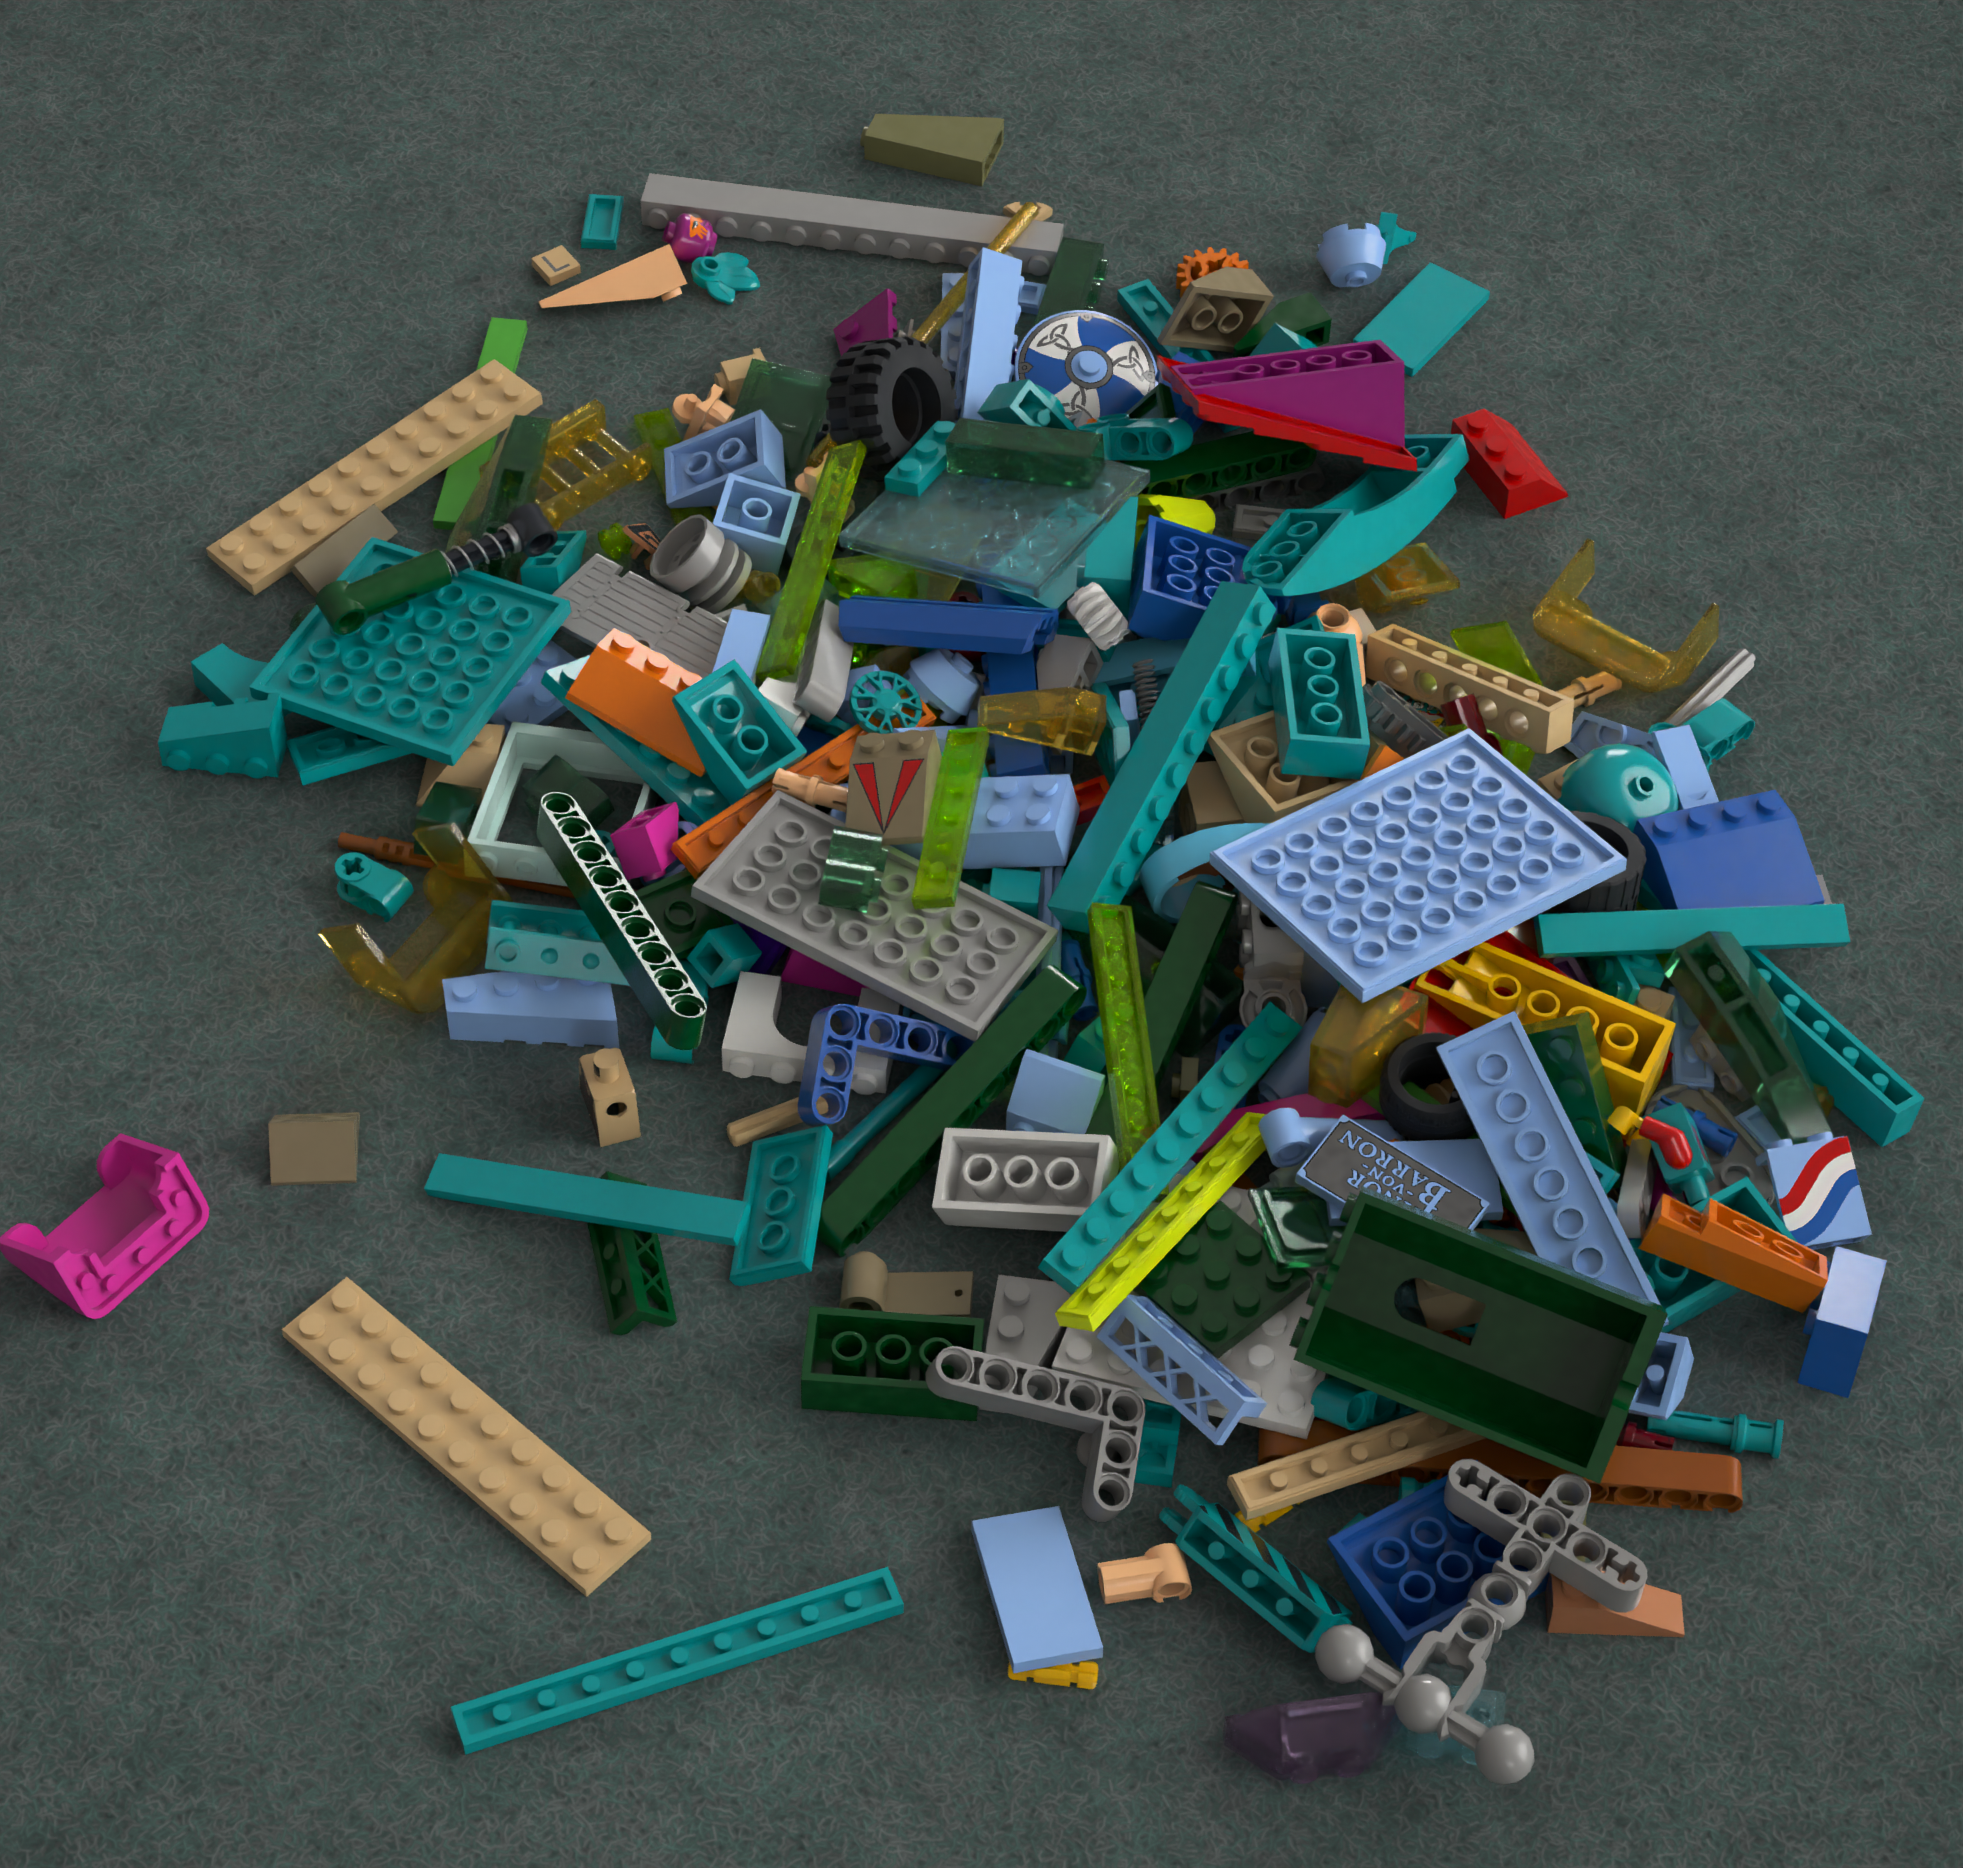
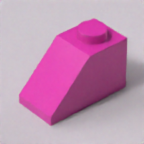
[610,802,679,882]

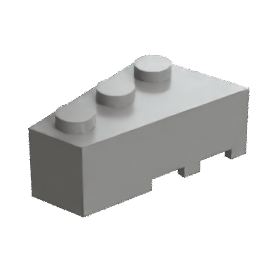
[979,1274,1071,1413]

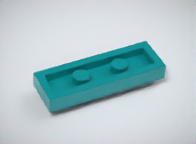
[884,421,971,497]

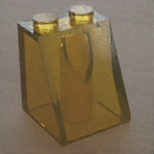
[1308,984,1429,1108]

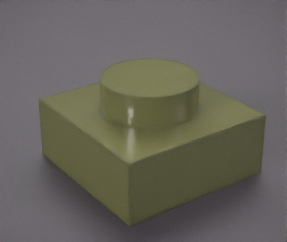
[1171,1057,1199,1104]

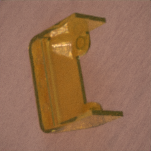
[1533,538,1719,693]
[318,822,513,1014]

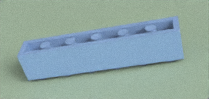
[954,247,1024,455]

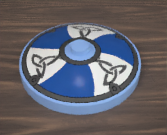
[1013,310,1158,421]

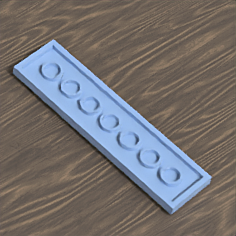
[1436,1011,1669,1326]

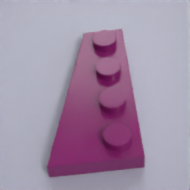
[833,288,897,356]

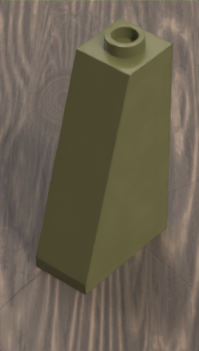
[860,114,1004,186]

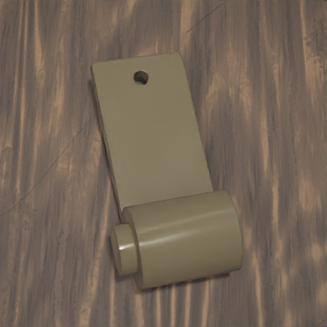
[839,1251,974,1318]

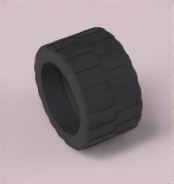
[1530,811,1646,920]

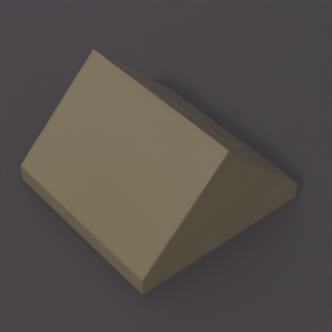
[268,1112,360,1185]

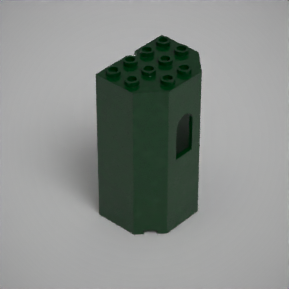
[1289,1186,1668,1484]

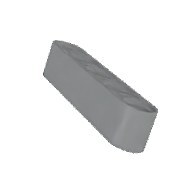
[793,599,854,722]

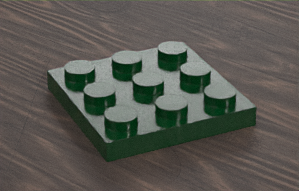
[1133,1200,1310,1359]

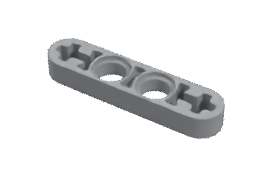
[1617,1139,1657,1239]

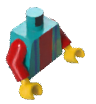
[1607,1102,1715,1207]

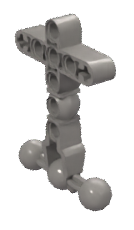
[1315,1459,1648,1785]

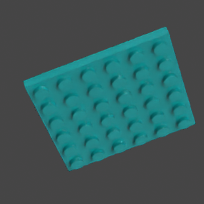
[249,537,571,766]

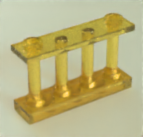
[479,399,653,531]

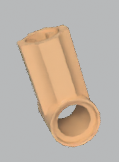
[1097,1543,1192,1604]

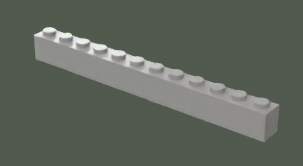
[641,173,1064,276]

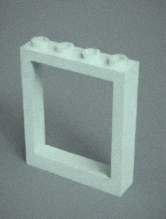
[466,721,659,886]

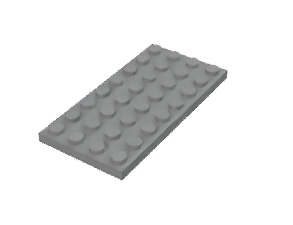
[691,790,1058,1041]

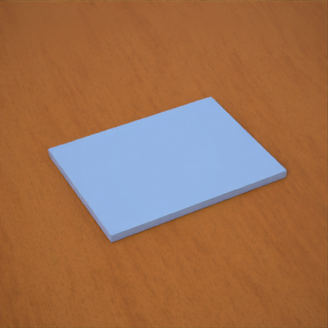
[1210,728,1627,1003]

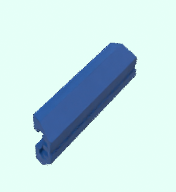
[838,595,1059,654]

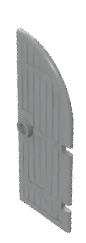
[552,553,757,684]

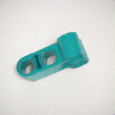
[1077,413,1193,467]
[1648,698,1755,772]

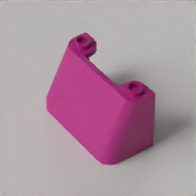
[0,1133,209,1319]

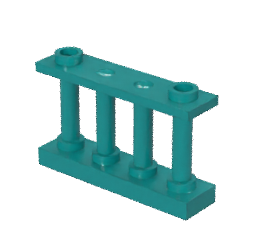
[485,900,630,986]

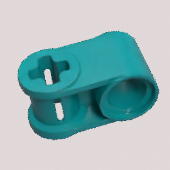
[335,852,414,922]

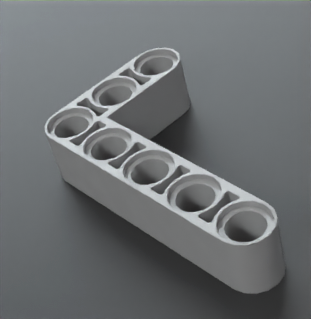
[926,1346,1145,1522]

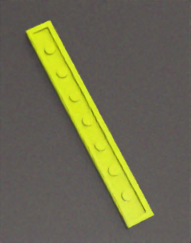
[1055,1112,1266,1332]

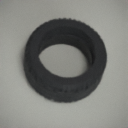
[1379,1032,1476,1141]

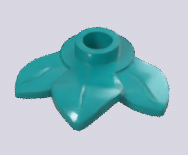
[691,252,760,305]

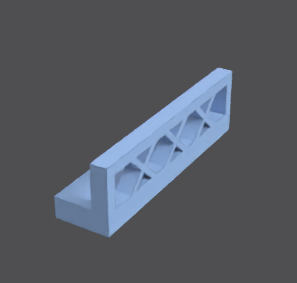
[1096,1295,1267,1445]

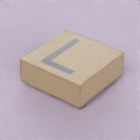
[531,245,581,286]

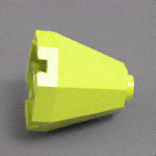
[1129,494,1216,550]

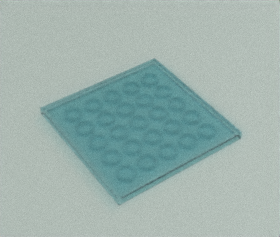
[839,422,1150,599]

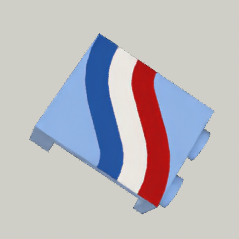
[1755,1132,1872,1250]

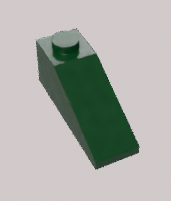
[1233,292,1332,358]

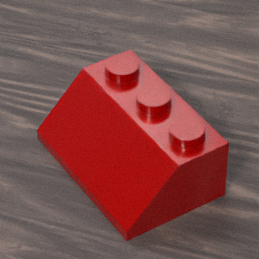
[1451,408,1568,519]

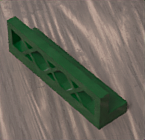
[587,1171,677,1335]

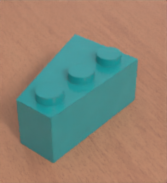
[158,692,288,779]

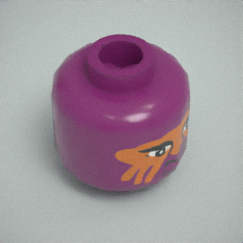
[662,213,717,264]

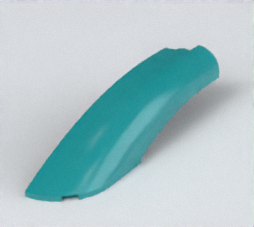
[1242,434,1470,596]

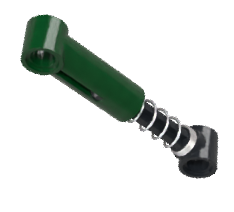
[315,503,558,635]

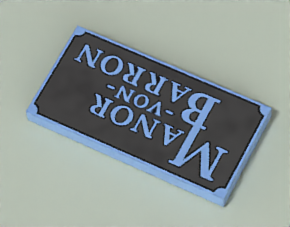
[1295,1115,1490,1230]

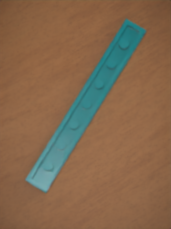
[1533,904,1850,958]
[424,1153,751,1246]

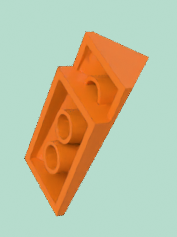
[1638,1193,1828,1313]

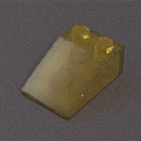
[1355,542,1460,613]

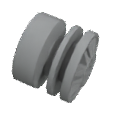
[650,514,752,614]

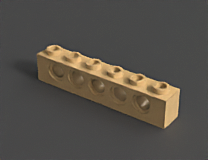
[1365,624,1574,754]

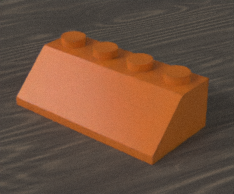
[565,628,707,777]

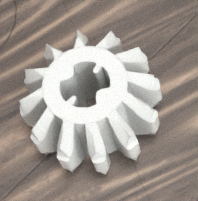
[1067,582,1130,651]

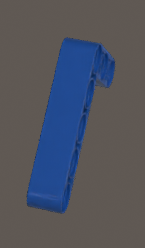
[797,1004,975,1127]

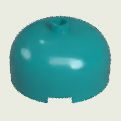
[1557,743,1679,833]

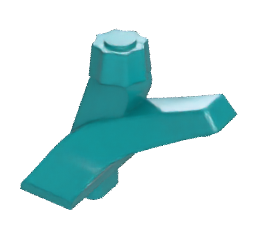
[1376,212,1417,264]

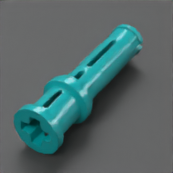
[1646,1411,1784,1459]

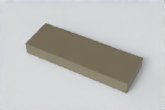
[290,504,398,597]

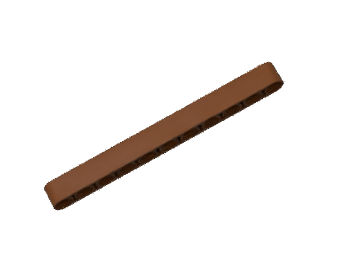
[1257,1420,1743,1513]

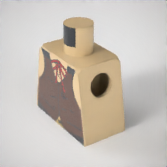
[579,1047,641,1147]

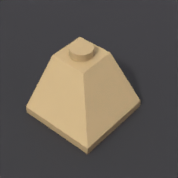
[416,724,506,811]

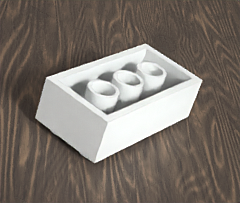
[932,1128,1121,1232]

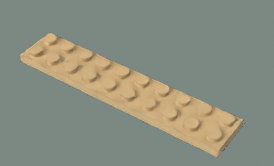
[206,359,543,596]
[282,1277,651,1597]

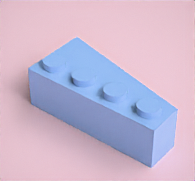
[442,971,619,1048]

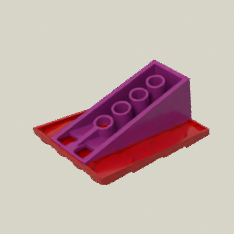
[1157,340,1417,472]

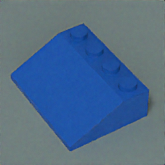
[1127,515,1252,641]
[1633,790,1825,910]
[1327,1460,1549,1669]

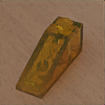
[977,687,1106,756]

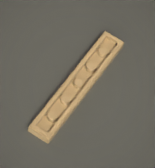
[1227,1411,1486,1520]

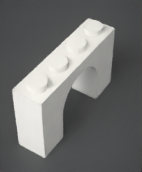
[722,971,903,1095]

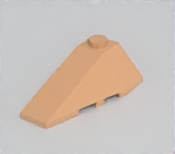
[538,244,687,309]

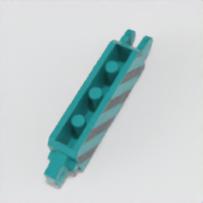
[1159,1484,1353,1653]

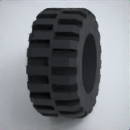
[826,336,958,482]

